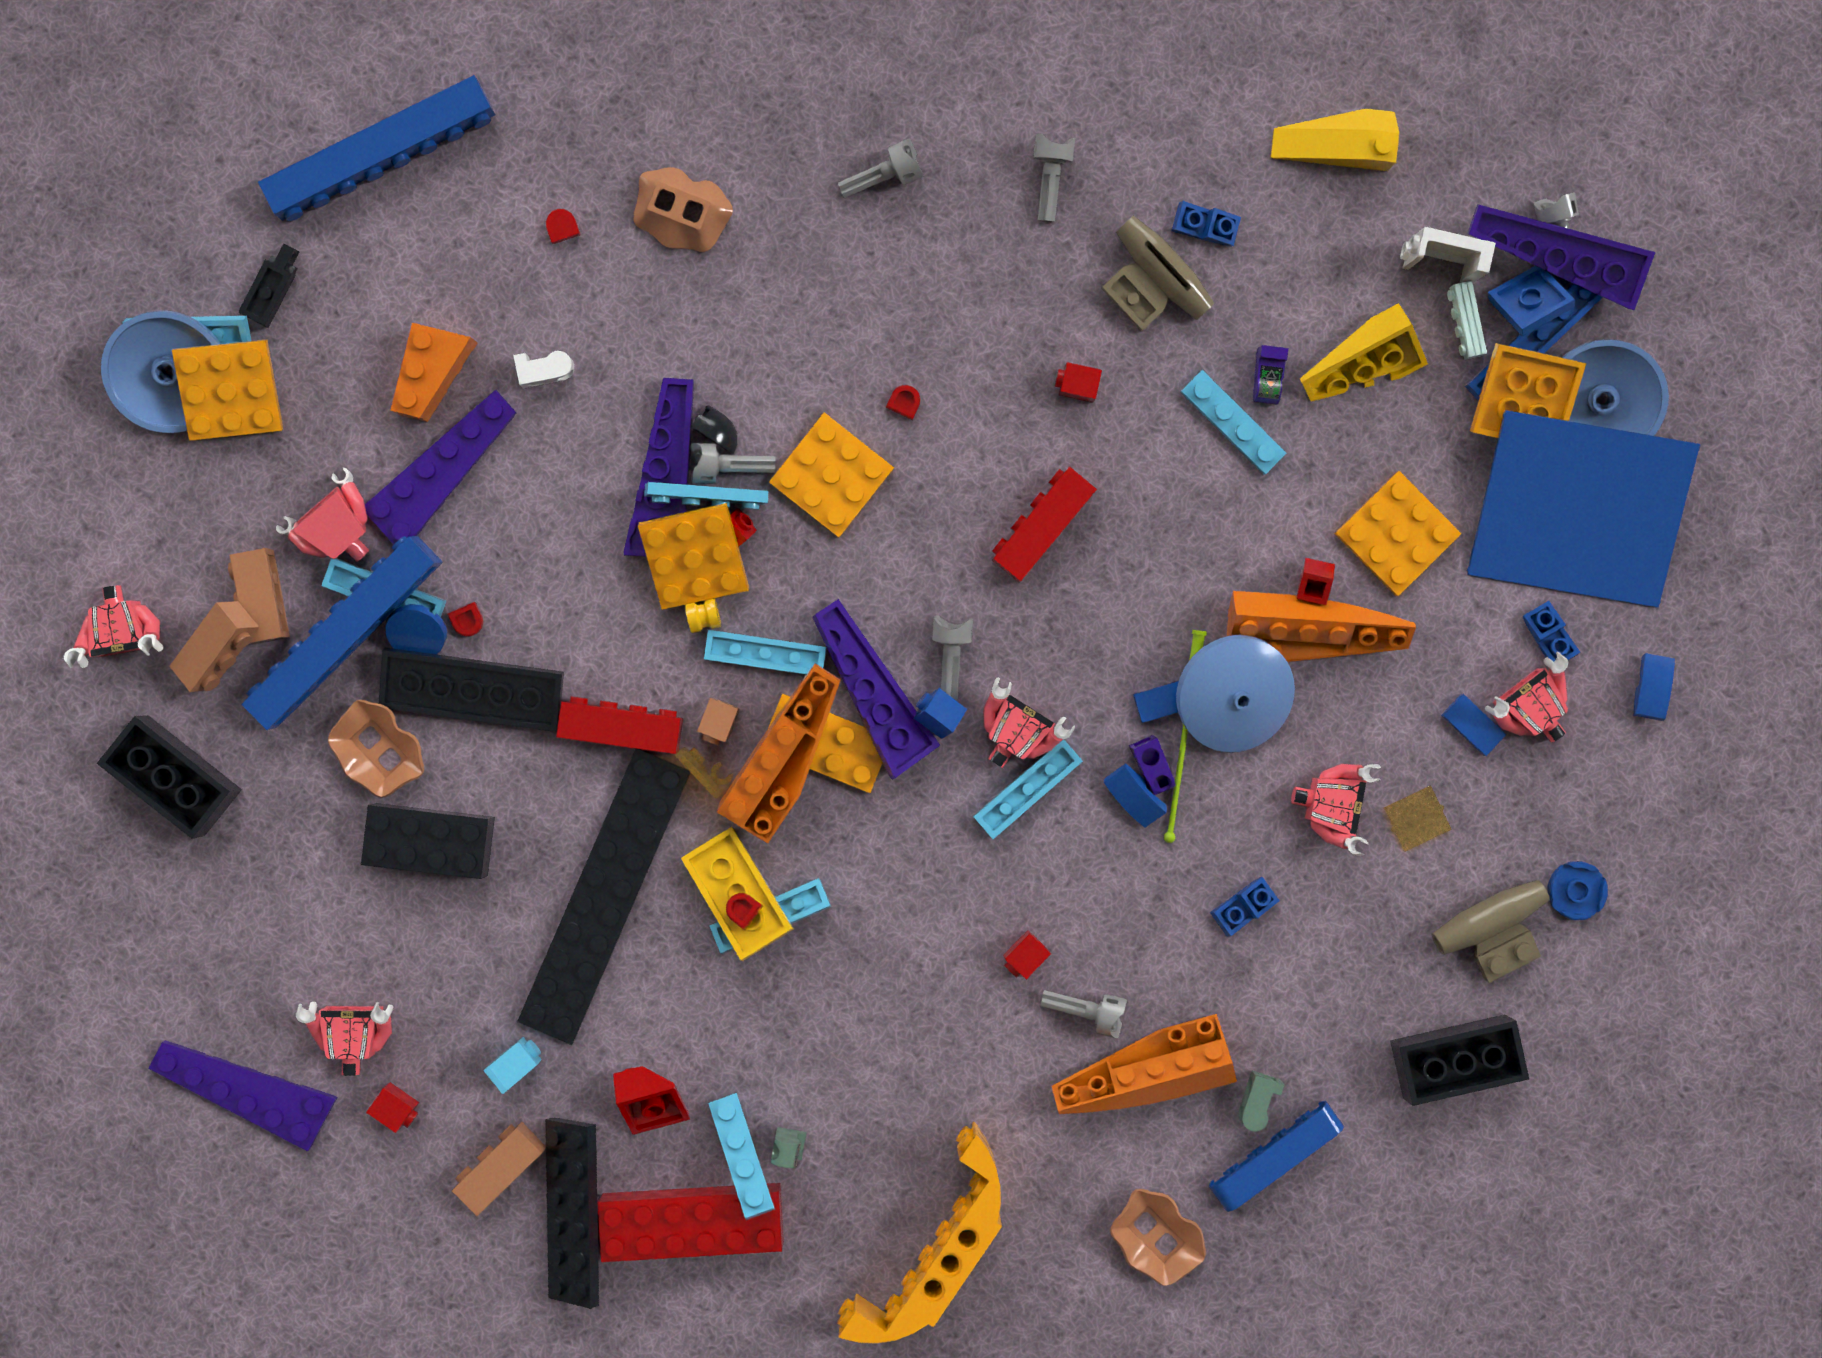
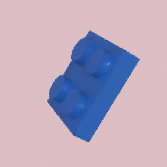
[1488,266,1575,337]

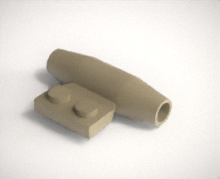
[1101,215,1214,332]
[1431,880,1550,983]

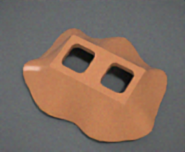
[633,167,733,252]
[328,700,424,798]
[1110,1189,1206,1286]

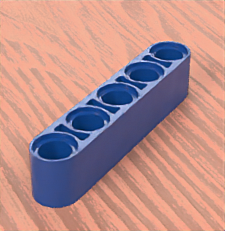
[1209,1101,1344,1212]

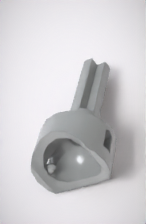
[1033,134,1075,222]
[838,139,924,198]
[1534,192,1579,281]
[690,443,775,484]
[932,615,973,700]
[1040,990,1127,1038]

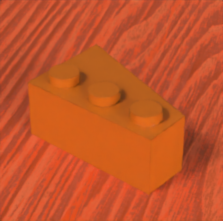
[390,323,478,422]

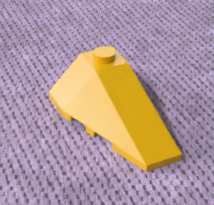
[1271,109,1399,171]
[1300,303,1428,402]

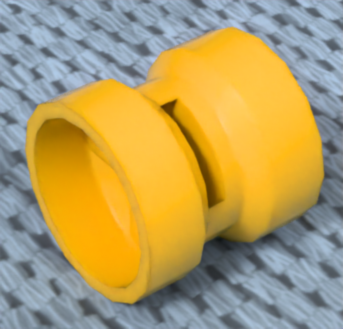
[685,598,721,633]

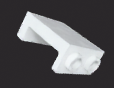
[1400,227,1496,284]

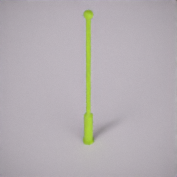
[1164,629,1207,843]

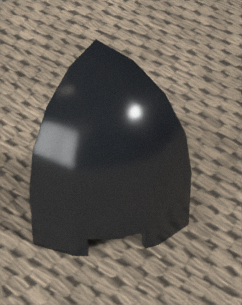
[691,405,738,454]

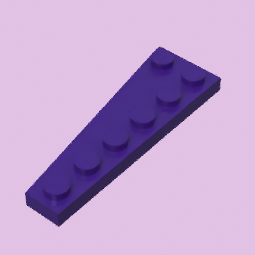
[1467,204,1655,310]
[624,378,694,557]
[365,390,517,545]
[812,599,940,780]
[148,1040,338,1151]

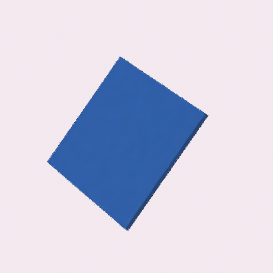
[1467,410,1700,608]

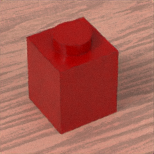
[1055,362,1102,403]
[1297,558,1335,605]
[1003,930,1051,980]
[366,1082,419,1133]

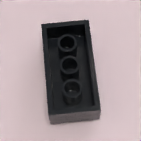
[96,715,242,839]
[361,803,495,879]
[1390,1014,1529,1106]

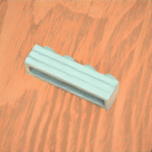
[1447,281,1487,360]

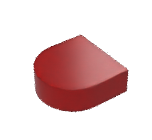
[546,209,581,244]
[886,385,920,421]
[447,602,483,637]
[726,893,763,930]

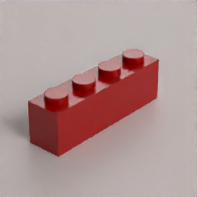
[992,466,1097,583]
[556,696,683,754]

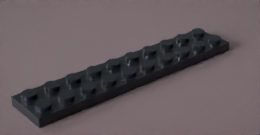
[517,749,691,1045]

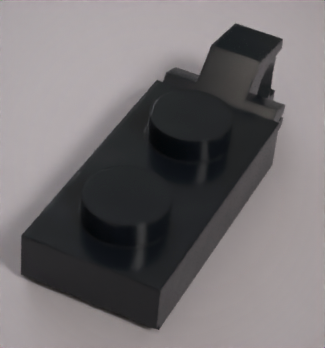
[238,243,300,328]

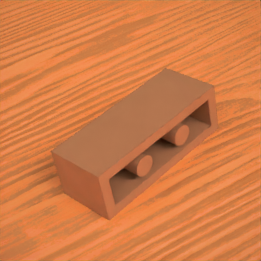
[228,548,290,644]
[169,601,259,692]
[452,1122,546,1216]

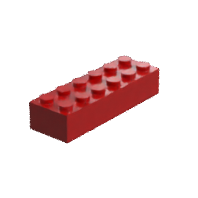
[598,1183,784,1262]

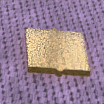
[1384,785,1452,852]

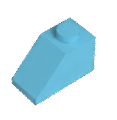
[483,1037,541,1094]

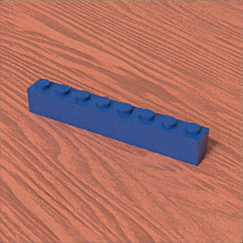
[258,75,496,221]
[241,536,443,730]

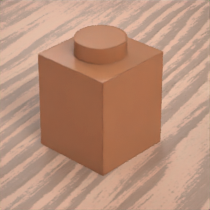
[697,698,740,745]

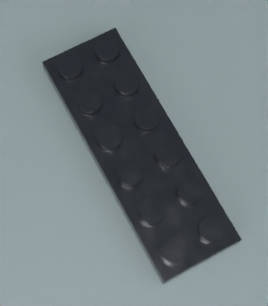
[378,648,564,732]
[545,1118,599,1309]

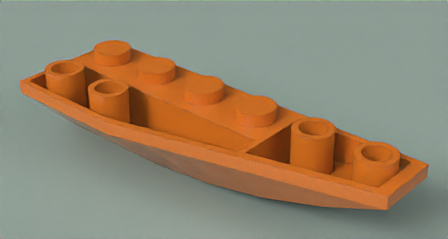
[1227,591,1416,662]
[717,664,841,844]
[1052,1014,1237,1114]

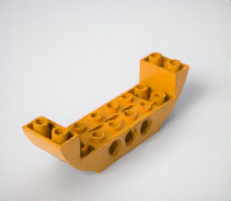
[837,1122,1002,1343]

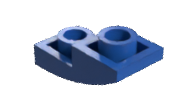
[1172,201,1241,247]
[1523,601,1580,662]
[1633,653,1675,721]
[1104,763,1167,828]
[1210,877,1280,937]

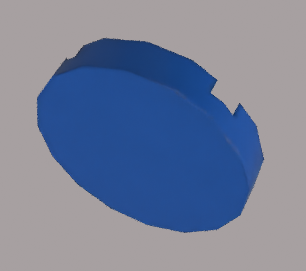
[385,604,447,654]
[1547,861,1608,920]

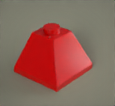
[613,1066,690,1135]

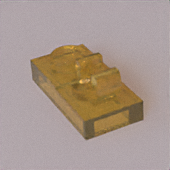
[675,746,733,799]

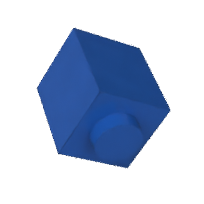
[914,688,967,739]

